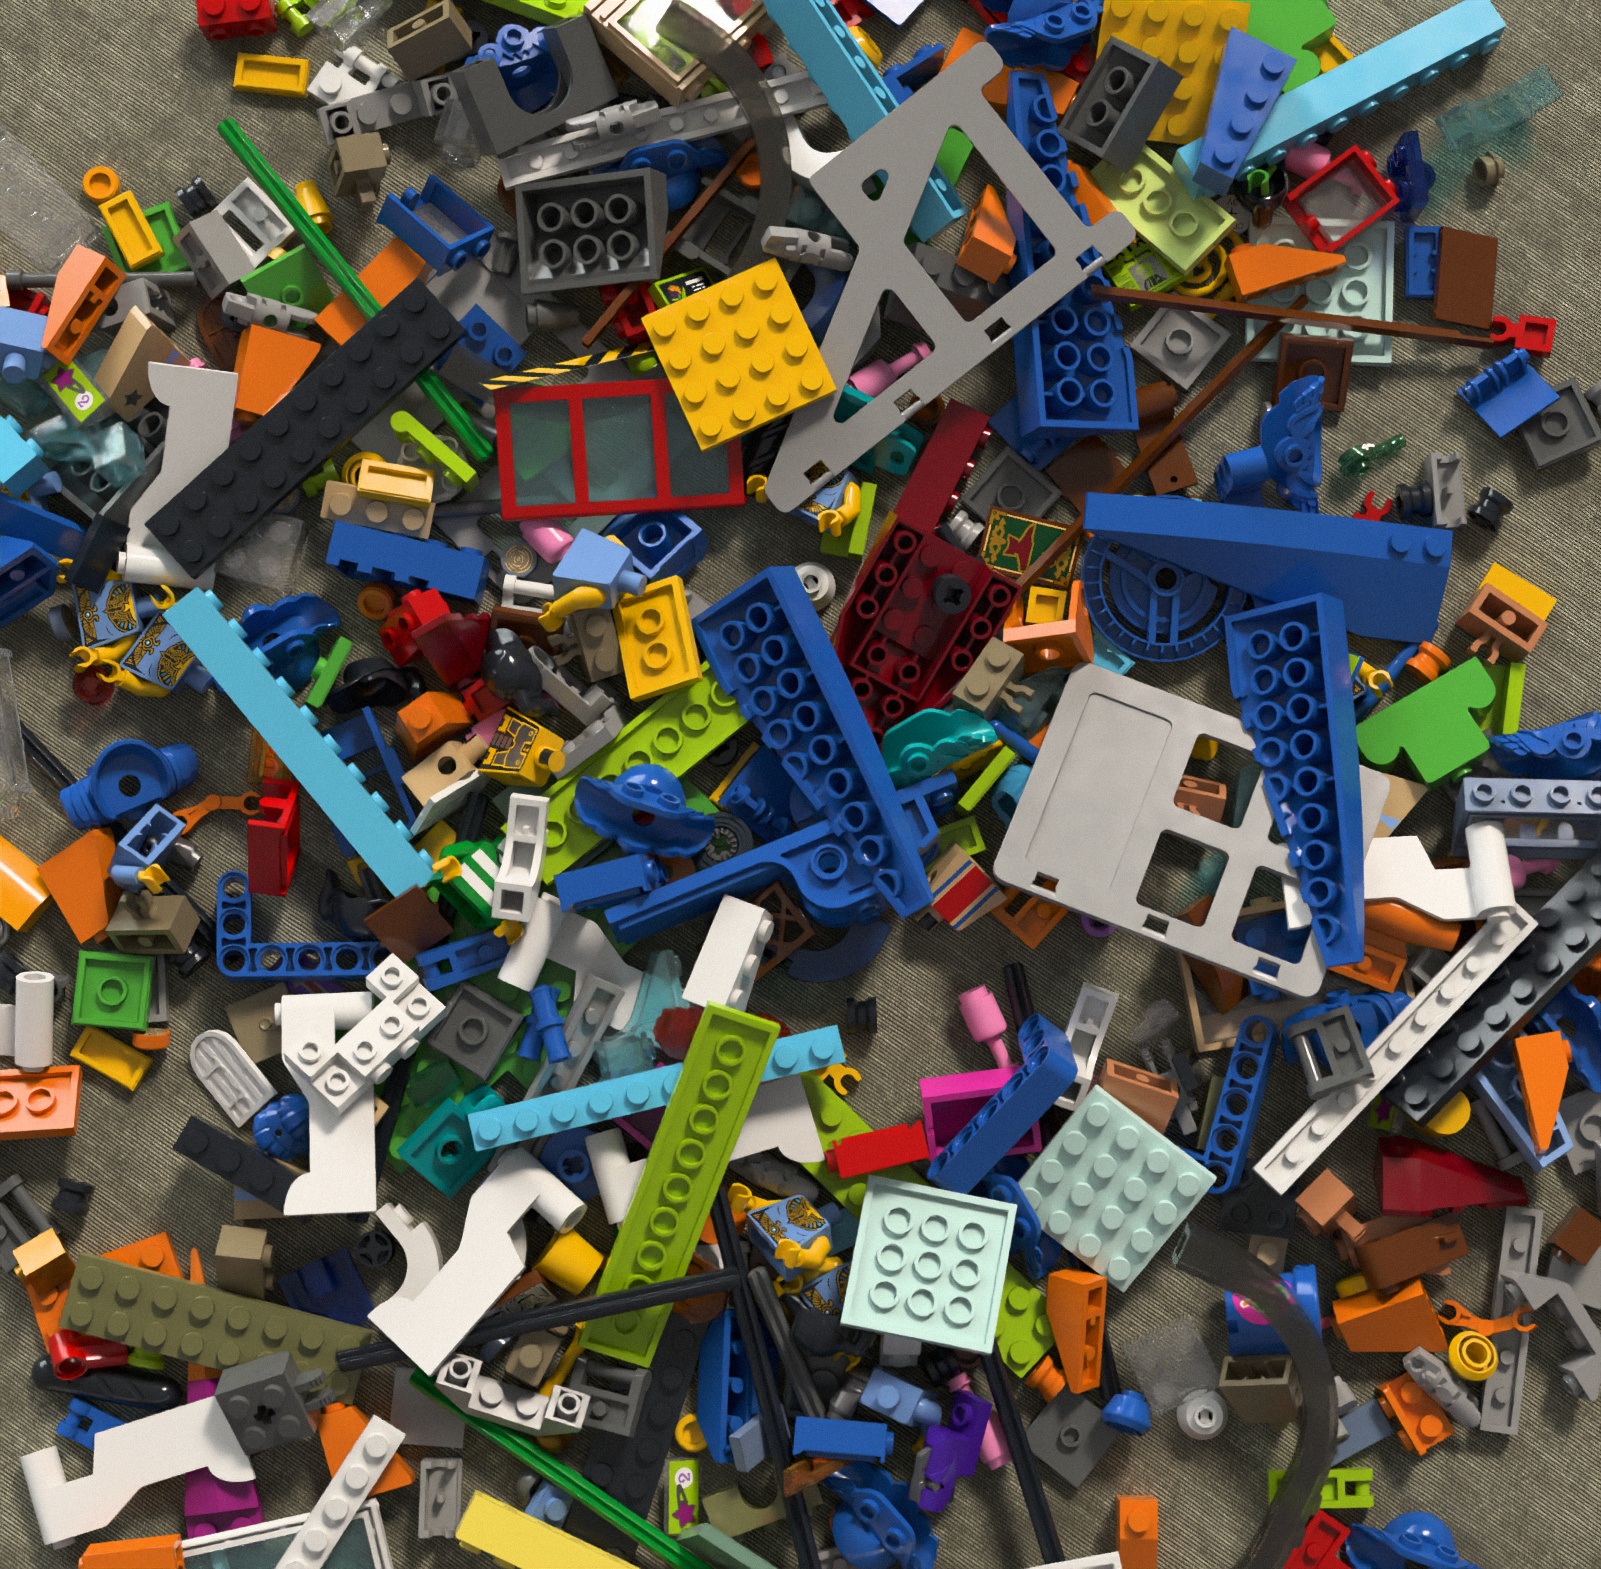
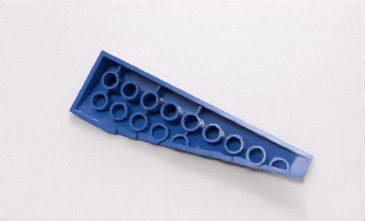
[1006,71,1139,439]
[1083,492,1453,644]
[691,566,935,919]
[1224,592,1364,968]

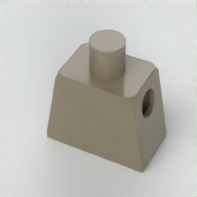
[1218,1353,1300,1431]

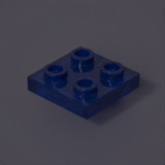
[1386,130,1436,223]
[278,1246,376,1325]

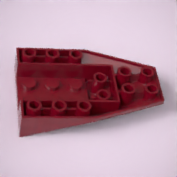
[833,510,1023,754]

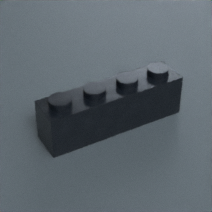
[172,1115,314,1224]

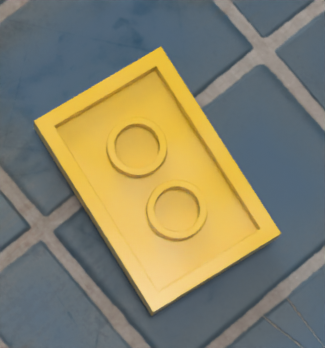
[612,575,703,702]

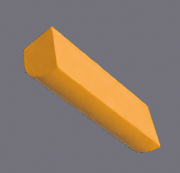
[0,835,54,933]

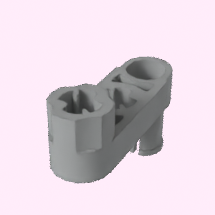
[527,646,621,727]

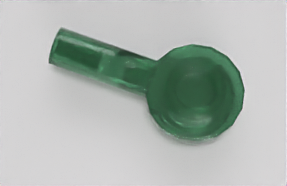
[1338,434,1406,478]

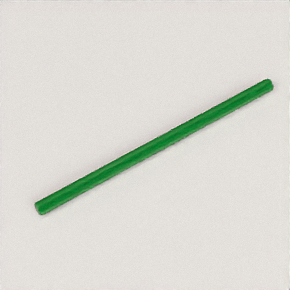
[217,118,494,463]
[409,1367,714,1569]

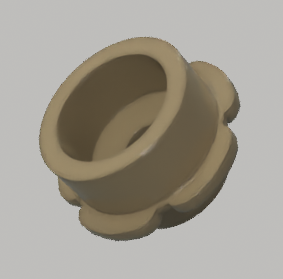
[1473,152,1505,188]

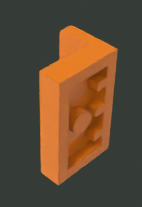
[1376,1370,1456,1457]

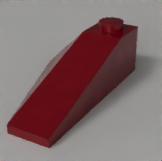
[411,612,491,692]
[1373,1136,1528,1218]

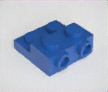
[1233,912,1325,1002]

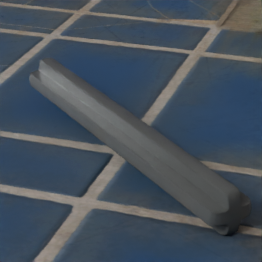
[747,1266,829,1419]

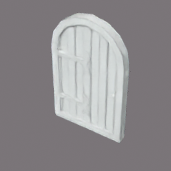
[410,769,491,836]
[190,1030,278,1128]

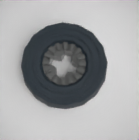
[690,812,754,871]

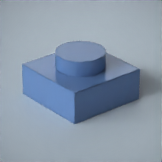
[524,1478,574,1529]

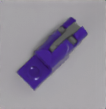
[906,1390,993,1512]

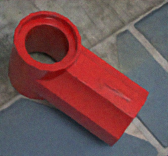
[48,1329,128,1380]

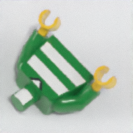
[429,836,524,946]

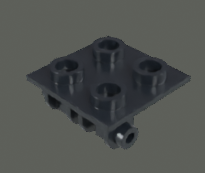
[1219,1158,1300,1240]

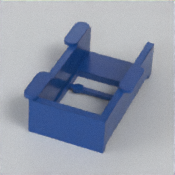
[319,706,424,858]

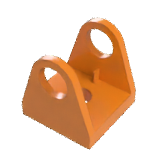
[1003,580,1094,677]

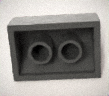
[1057,35,1183,173]
[884,242,1010,338]

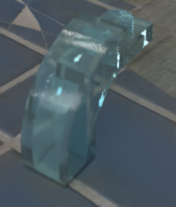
[1434,64,1564,152]

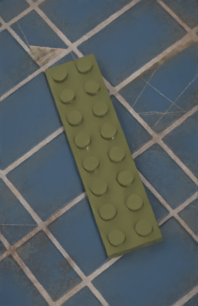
[59,1251,373,1405]

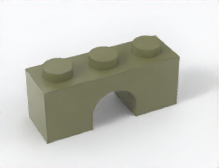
[702,1456,824,1542]

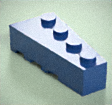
[1192,26,1297,197]
[325,520,491,606]

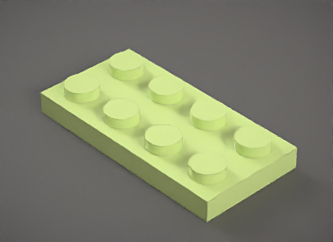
[1091,144,1236,276]

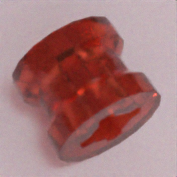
[72,666,115,705]

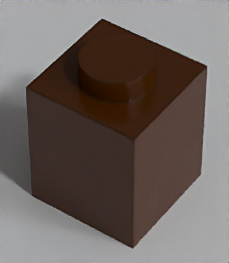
[1546,1206,1601,1267]

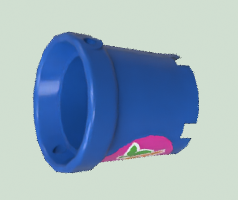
[1224,1264,1323,1363]

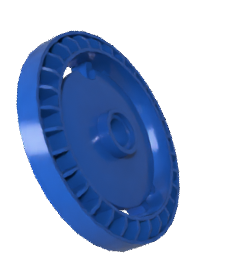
[1080,495,1247,662]

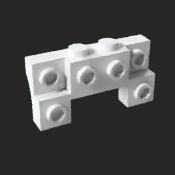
[284,953,446,1116]

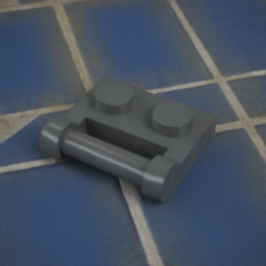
[1285,1005,1375,1100]
[0,1173,63,1274]
[569,1353,652,1437]

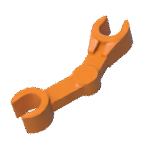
[172,791,263,836]
[1438,1300,1538,1337]

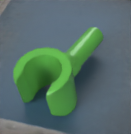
[1247,164,1277,196]

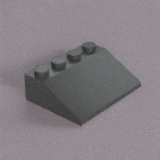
[515,167,668,295]
[47,396,169,542]

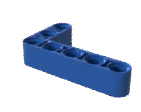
[1214,446,1277,610]
[217,871,391,983]
[926,1013,1078,1194]
[1178,1015,1280,1194]

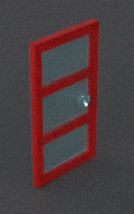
[493,379,747,522]

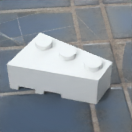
[681,894,774,1012]

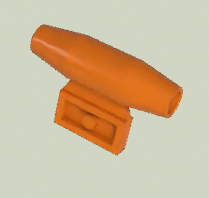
[1327,900,1462,994]

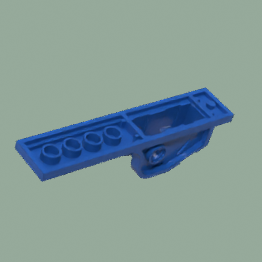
[604,768,959,945]

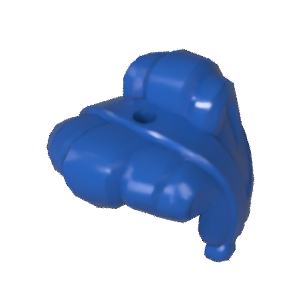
[252,1093,310,1162]

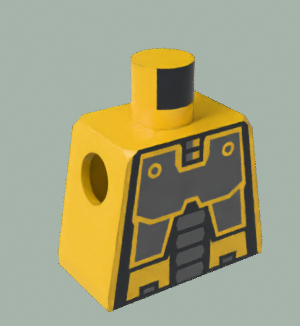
[478,707,565,787]

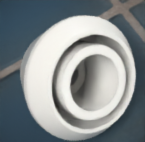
[795,562,836,611]
[1177,1388,1228,1440]

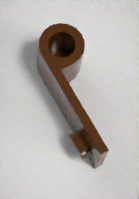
[1132,380,1198,496]
[1353,1211,1470,1296]

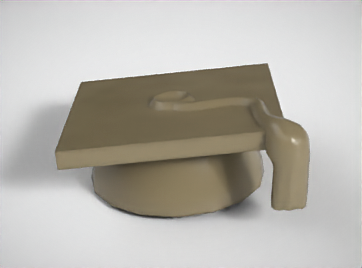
[225,982,290,1064]

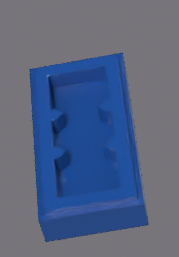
[1404,226,1443,300]

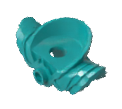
[881,708,998,791]

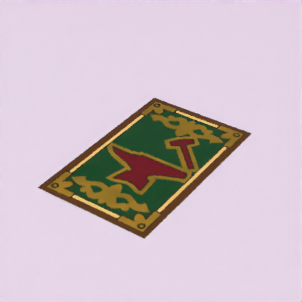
[978,505,1084,591]

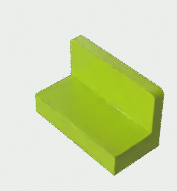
[820,482,877,561]
[1473,662,1526,736]

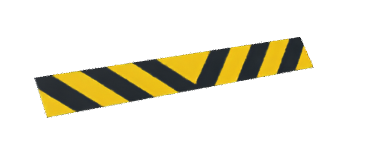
[479,341,655,390]

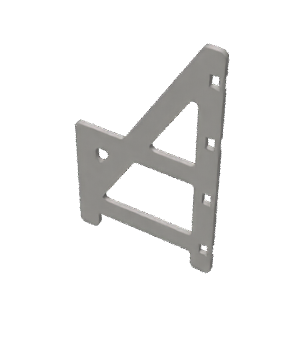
[765,42,1136,513]

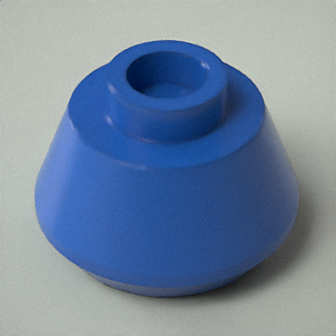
[1101,1389,1151,1436]

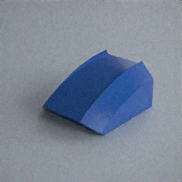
[602,490,709,585]

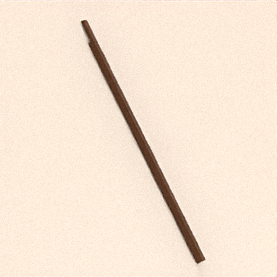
[581,68,807,350]
[1089,284,1494,349]
[1015,294,1309,593]

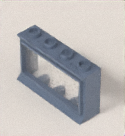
[1451,777,1601,860]

